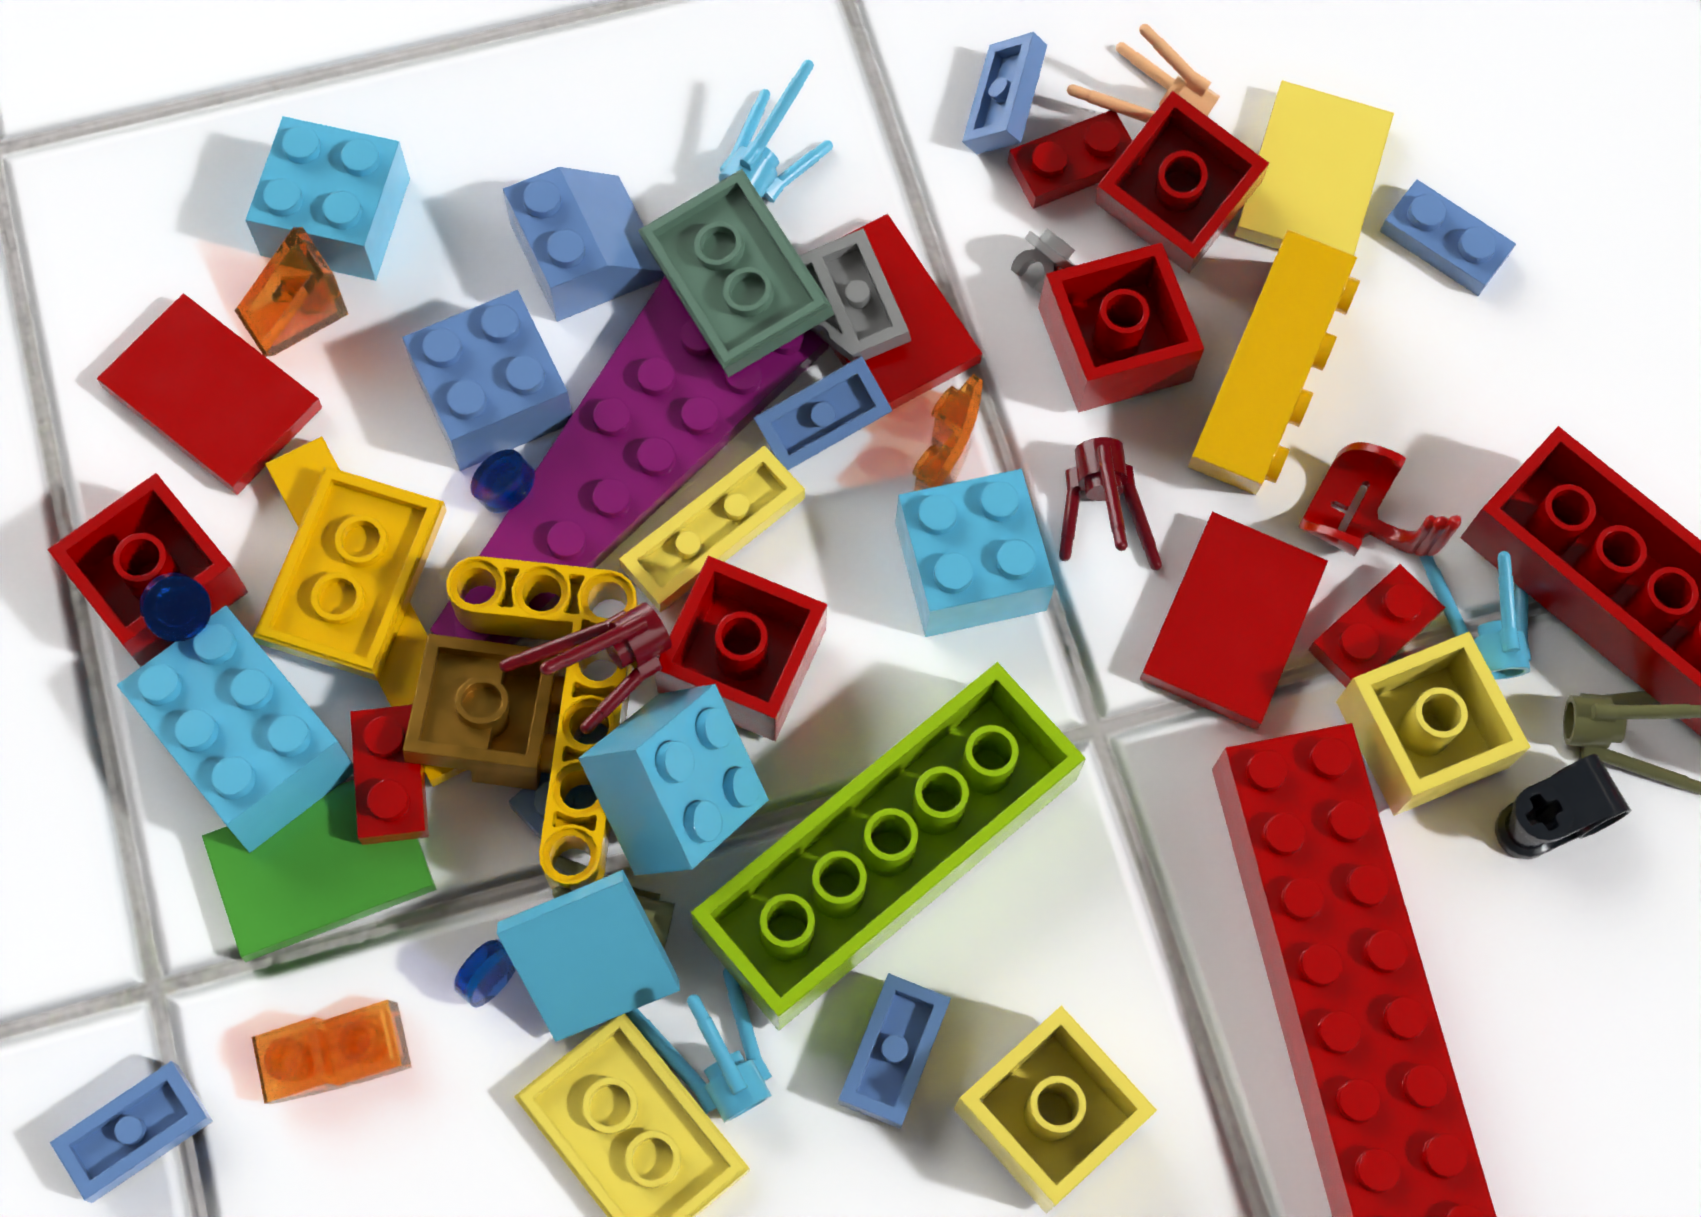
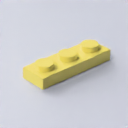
[619,445,805,613]

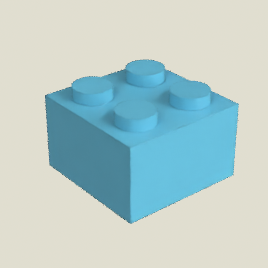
[245,116,410,281]
[895,469,1055,637]
[578,684,769,875]

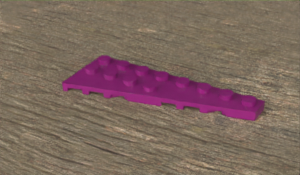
[430,276,829,645]

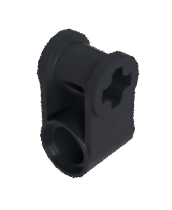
[1495,754,1632,860]

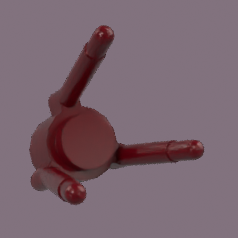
[1059,437,1162,571]
[499,602,672,734]

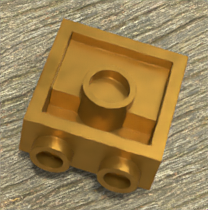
[403,633,565,790]

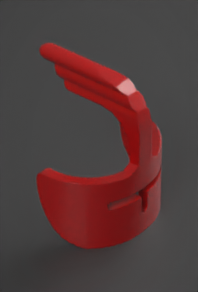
[1298,442,1462,556]

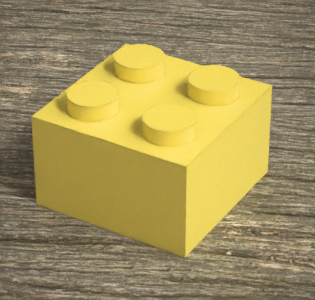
[1336,631,1531,816]
[954,1005,1157,1214]

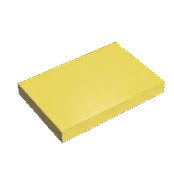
[1234,80,1394,255]
[514,1014,750,1217]

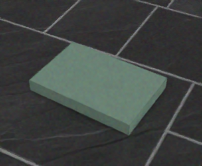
[638,169,834,378]

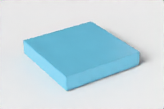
[497,870,680,1042]

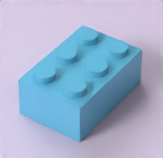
[117,605,354,853]

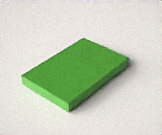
[202,779,437,962]

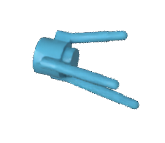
[718,60,833,203]
[1419,551,1531,680]
[625,968,772,1123]

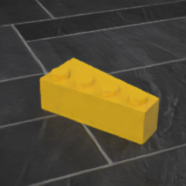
[1187,229,1360,495]

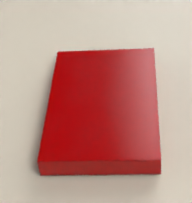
[830,213,982,410]
[96,293,323,495]
[1139,511,1328,730]

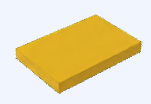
[252,466,447,681]

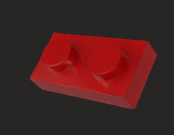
[1007,110,1132,209]
[1308,564,1446,688]
[350,704,429,845]

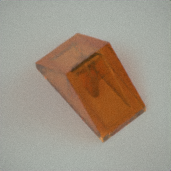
[234,227,349,357]

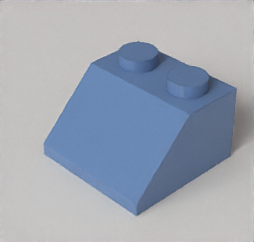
[503,167,665,322]

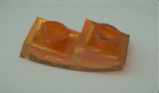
[912,374,983,491]
[251,999,412,1105]

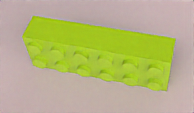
[691,661,1086,1031]

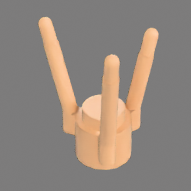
[1066,24,1220,123]

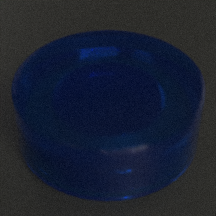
[470,449,535,513]
[140,573,211,642]
[454,939,516,1008]

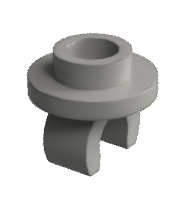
[1011,228,1076,293]

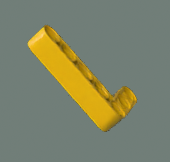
[446,556,638,890]

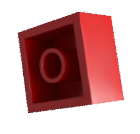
[1095,90,1270,274]
[1038,242,1205,413]
[47,473,248,667]
[655,555,828,742]

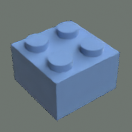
[402,289,572,471]

